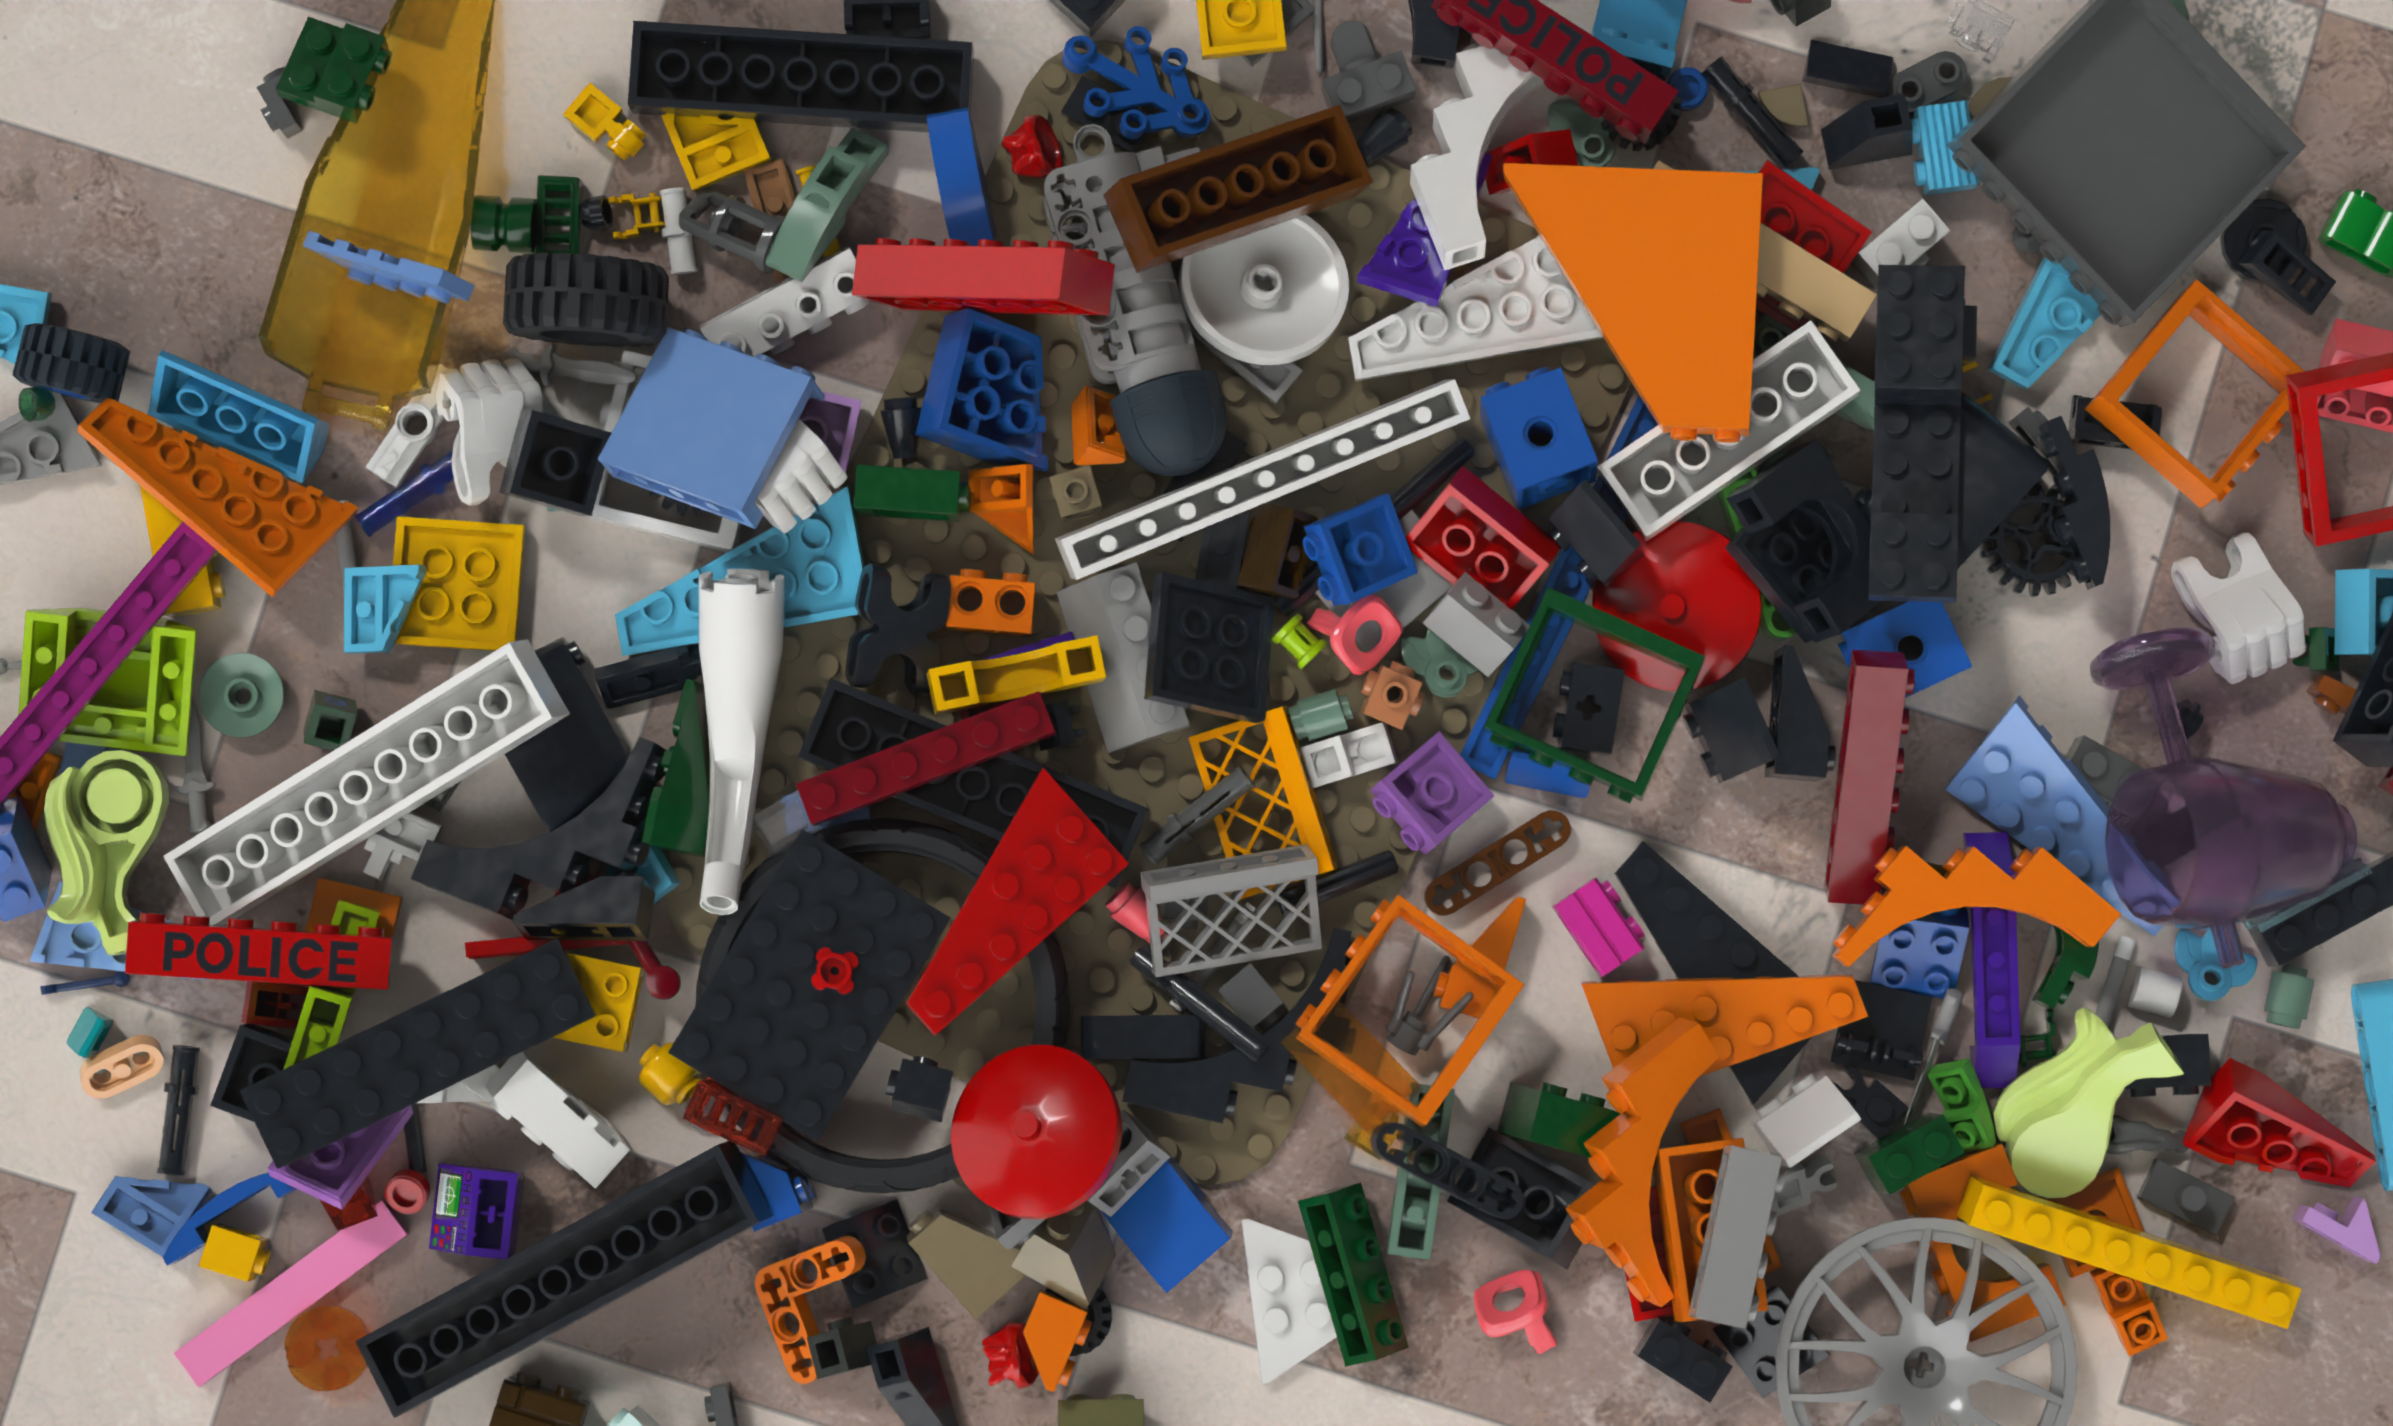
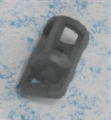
[678,189,785,273]

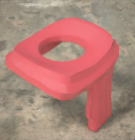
[1307,594,1403,675]
[1474,1270,1557,1354]

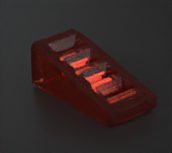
[683,1078,784,1156]

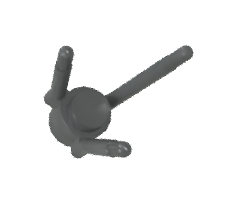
[1386,956,1474,1056]

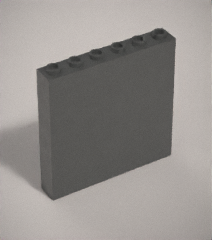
[1946,0,2306,327]

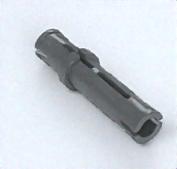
[1140,765,1256,865]

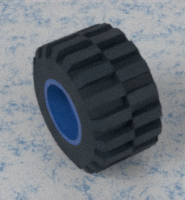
[12,323,130,403]

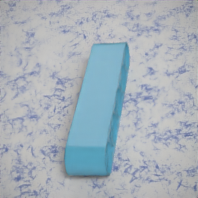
[2351,979,2393,1191]

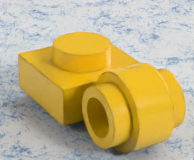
[563,82,647,161]

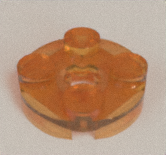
[284,1305,370,1391]

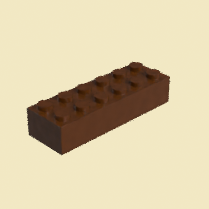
[1103,105,1373,273]

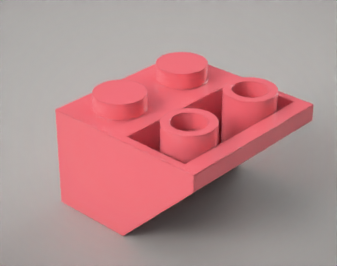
[2317,318,2393,433]

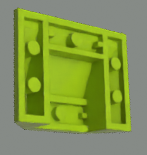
[18,608,197,756]

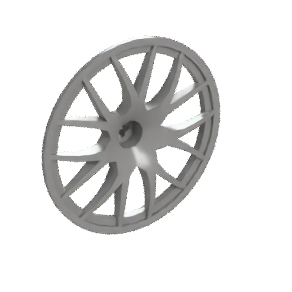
[1775,1217,2078,1426]

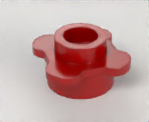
[811,947,859,994]

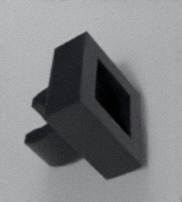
[1039,700,1086,751]

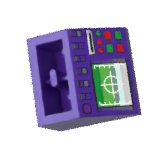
[429,1163,524,1259]

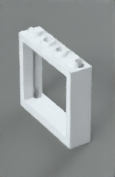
[586,350,743,552]

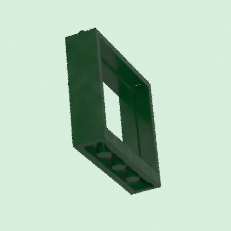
[1484,587,1705,804]

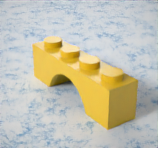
[926,635,1106,716]

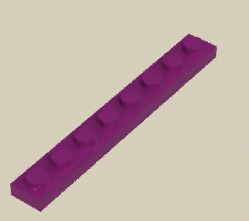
[0,522,217,808]

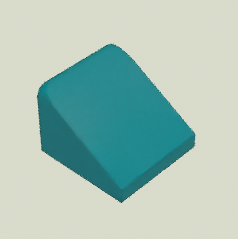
[67,1007,113,1058]

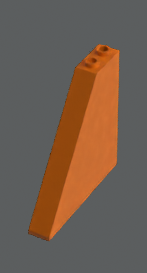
[1503,163,1763,443]

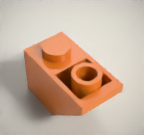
[1023,1290,1093,1393]

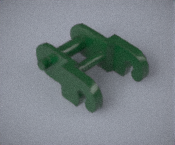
[2019,1009,2057,1067]

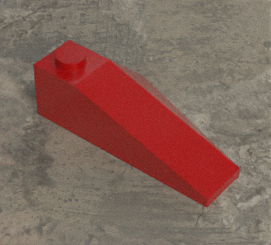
[2183,1058,2376,1188]

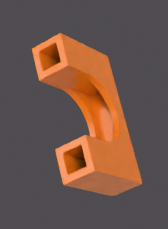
[1899,1143,2066,1342]

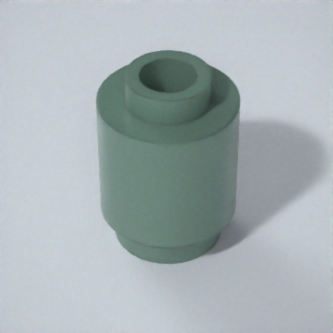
[1288,688,1354,741]
[2264,965,2315,1029]

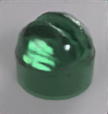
[18,387,56,422]

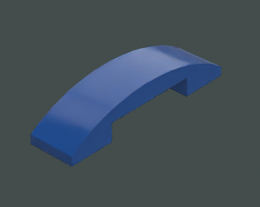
[163,1172,297,1266]

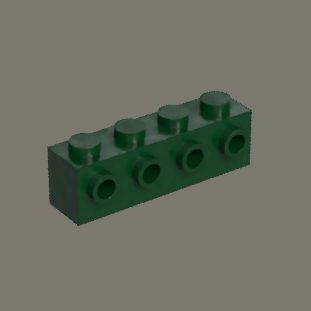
[1298,1182,1409,1367]

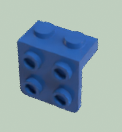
[1870,891,1970,999]

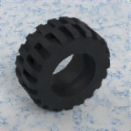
[503,253,669,347]

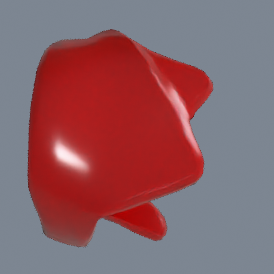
[1001,114,1063,178]
[982,1322,1039,1389]

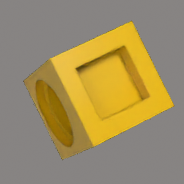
[199,1223,271,1282]

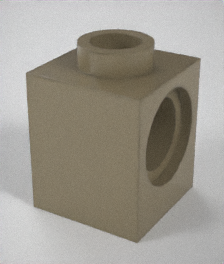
[1049,465,1103,523]

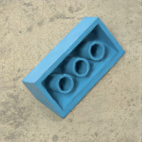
[148,350,330,483]

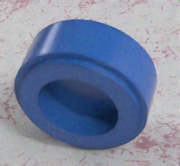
[1667,67,1708,111]

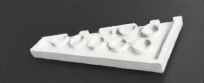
[1348,235,1603,382]

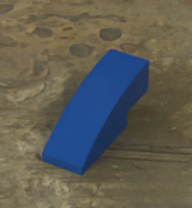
[927,107,996,246]

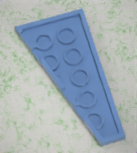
[1945,695,2182,937]

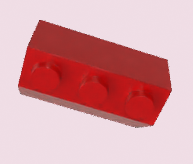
[1405,466,1561,610]

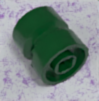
[471,195,537,254]

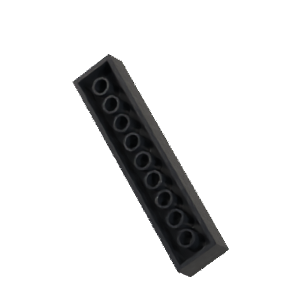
[355,1139,773,1418]

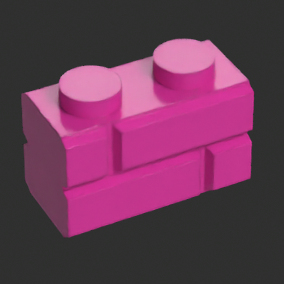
[1552,877,1645,977]

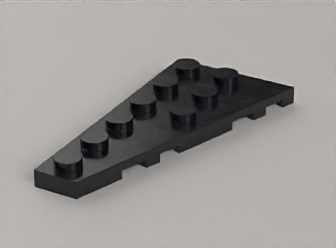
[1614,841,1812,1105]

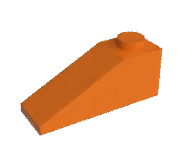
[1433,897,1526,1019]

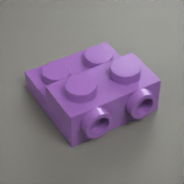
[1370,731,1494,855]

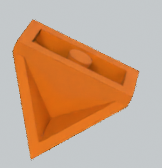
[968,464,1034,555]

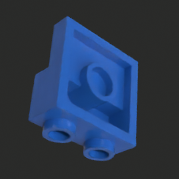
[1303,493,1418,606]

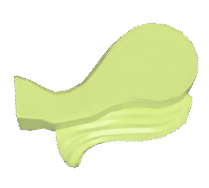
[44,750,169,956]
[1993,1007,2184,1198]

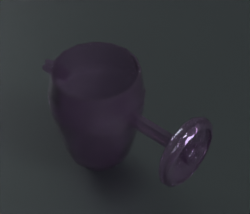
[2090,627,2357,968]

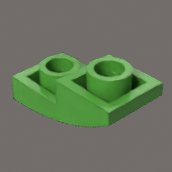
[1927,1058,1996,1152]

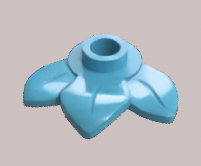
[2174,921,2257,1001]

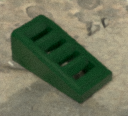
[535,175,583,254]

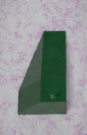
[642,679,710,858]

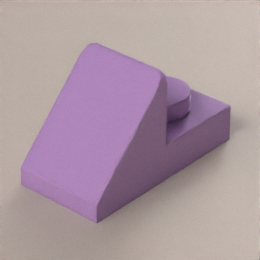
[2292,1196,2381,1264]

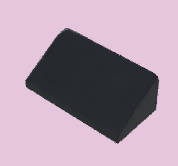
[1802,40,1893,98]

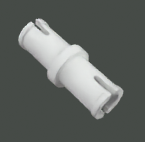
[659,187,698,275]

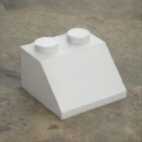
[1751,1073,1861,1168]

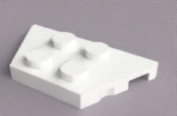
[1241,1218,1337,1384]

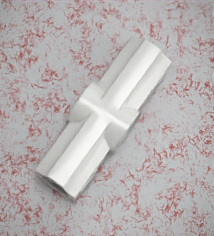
[366,362,448,489]

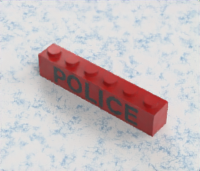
[125,913,393,990]

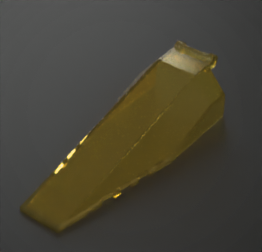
[259,0,496,431]

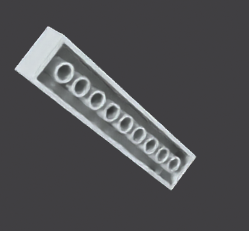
[163,639,570,926]

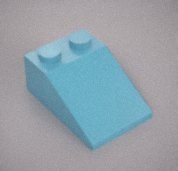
[2334,569,2393,656]

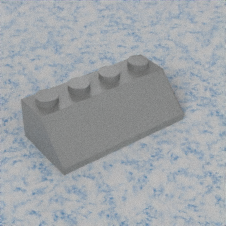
[1056,562,1189,753]

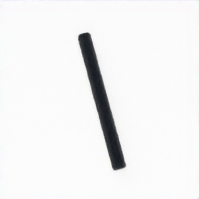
[1274,437,1475,616]

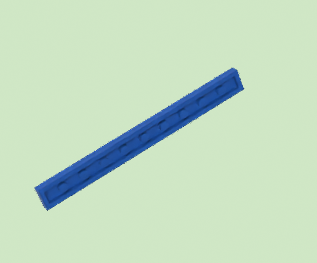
[1460,395,1658,780]

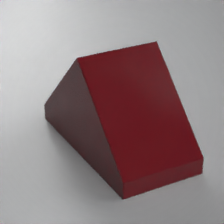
[241,981,309,1029]

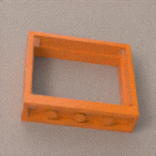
[2085,279,2304,509]
[1295,895,1525,1128]

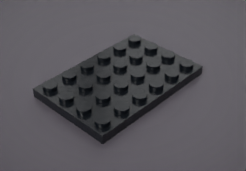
[668,829,951,1142]

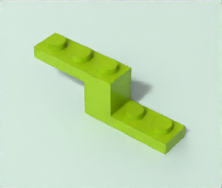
[284,899,381,1069]

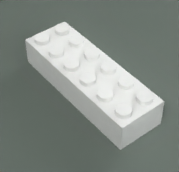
[1598,320,1860,542]

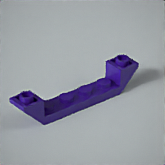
[1963,832,2020,1088]

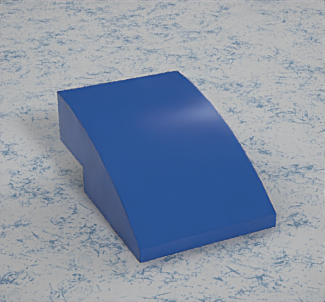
[1101,1148,1233,1293]

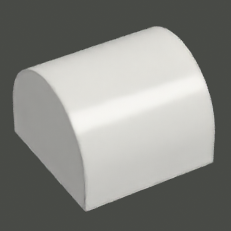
[2127,966,2182,1019]

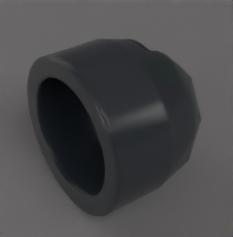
[579,195,613,231]

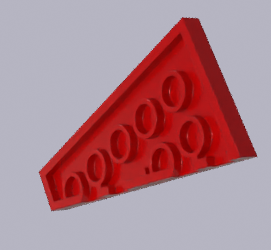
[906,768,1129,1036]

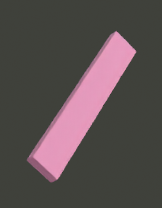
[174,1200,409,1388]

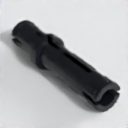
[1701,56,1804,169]
[157,1045,200,1176]

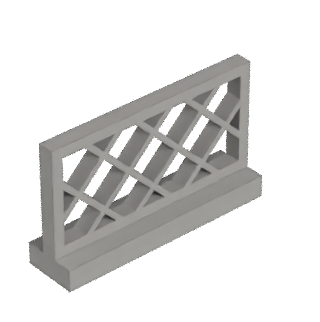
[1140,844,1322,977]

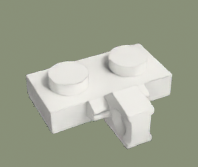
[363,812,443,881]

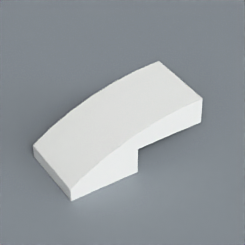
[1300,722,1398,789]

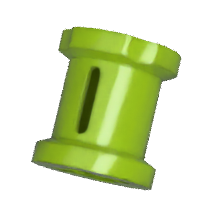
[1271,613,1328,670]

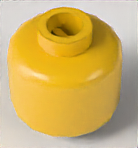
[639,1042,703,1105]

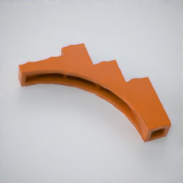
[1831,846,2121,967]
[1566,1017,1719,1307]

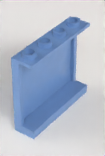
[598,327,825,529]

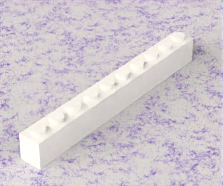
[1055,379,1470,580]

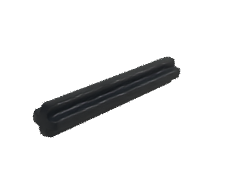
[1130,945,1270,1061]

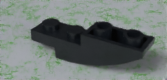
[2037,415,2110,590]

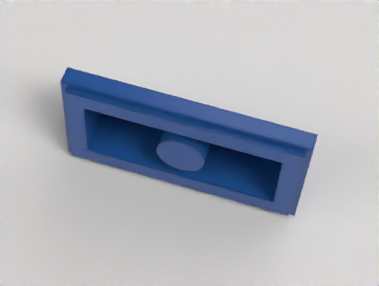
[1504,749,1591,798]

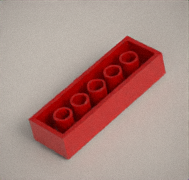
[852,238,1115,316]

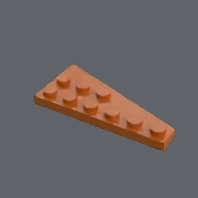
[77,397,359,597]
[1581,974,1868,1077]

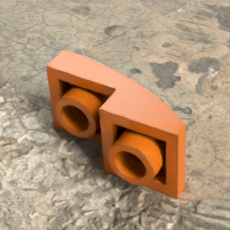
[2089,1268,2168,1357]

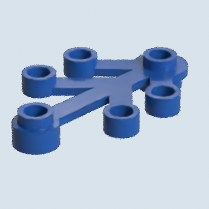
[1062,26,1211,139]

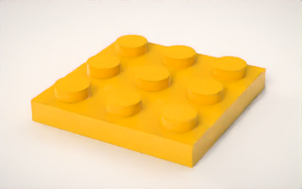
[393,516,526,651]

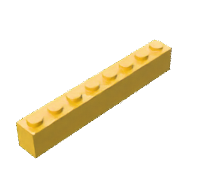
[1957,1175,2302,1329]

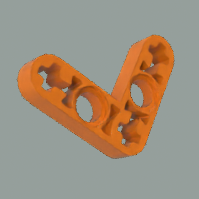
[754,1236,866,1384]

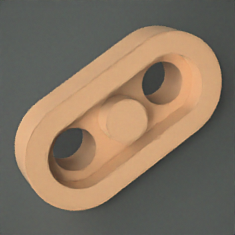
[80,1035,163,1098]

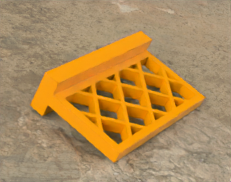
[1188,706,1339,900]

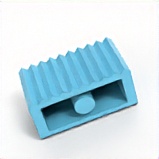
[1910,100,1980,196]

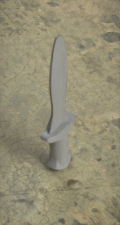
[504,345,637,386]
[175,696,217,835]
[1904,988,1964,1126]

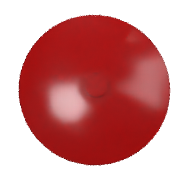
[1592,522,1763,691]
[951,1044,1122,1219]

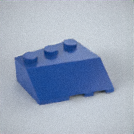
[915,308,1048,471]

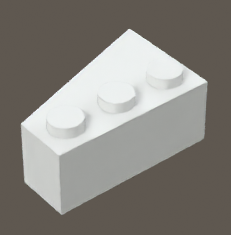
[485,1051,630,1189]

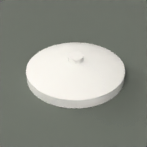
[1179,215,1349,365]

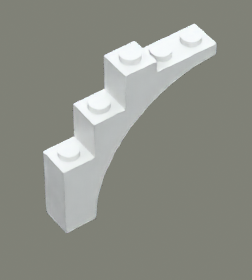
[1410,43,1544,270]

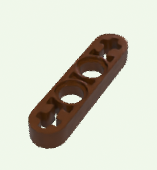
[1424,810,1571,916]

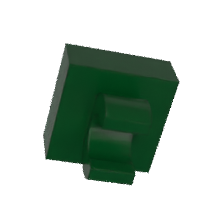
[2293,627,2340,672]

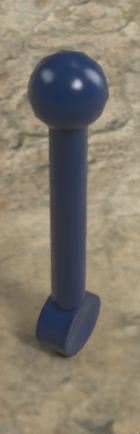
[40,971,130,995]

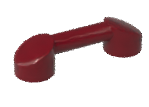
[627,941,681,1000]

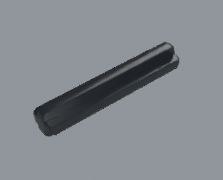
[1276,850,1398,916]

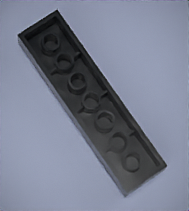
[628,21,975,132]
[798,678,1149,889]
[240,938,596,1169]

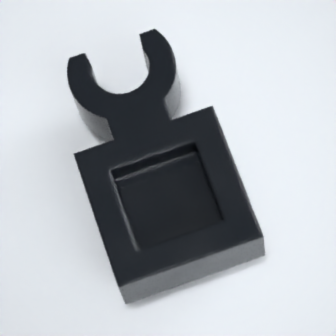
[1832,1065,1909,1139]

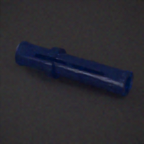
[354,450,454,538]

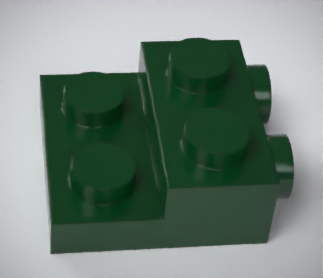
[276,16,392,124]

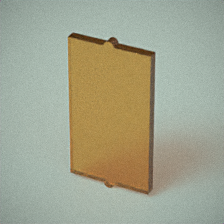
[1281,1000,1419,1134]

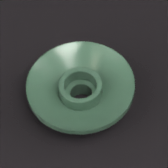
[198,653,284,738]

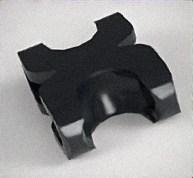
[845,563,951,696]

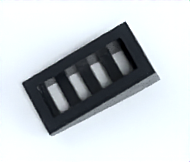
[2238,230,2336,315]

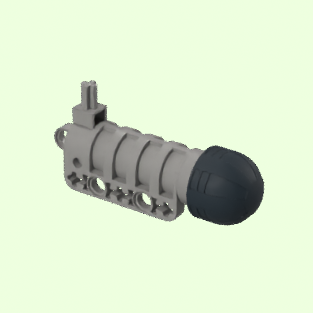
[1044,124,1227,476]

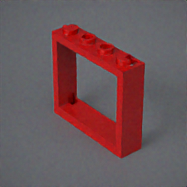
[2286,352,2393,547]

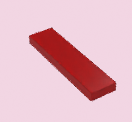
[465,937,628,959]

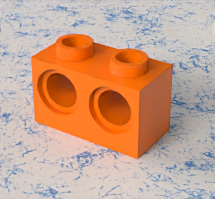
[946,569,1037,637]

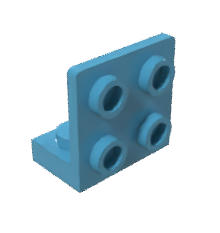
[1591,0,1687,77]

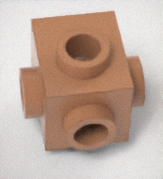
[1360,661,1425,730]

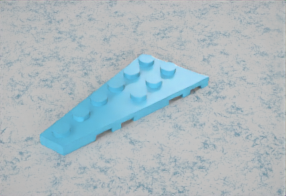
[615,486,865,656]

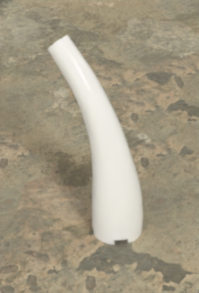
[699,569,785,915]

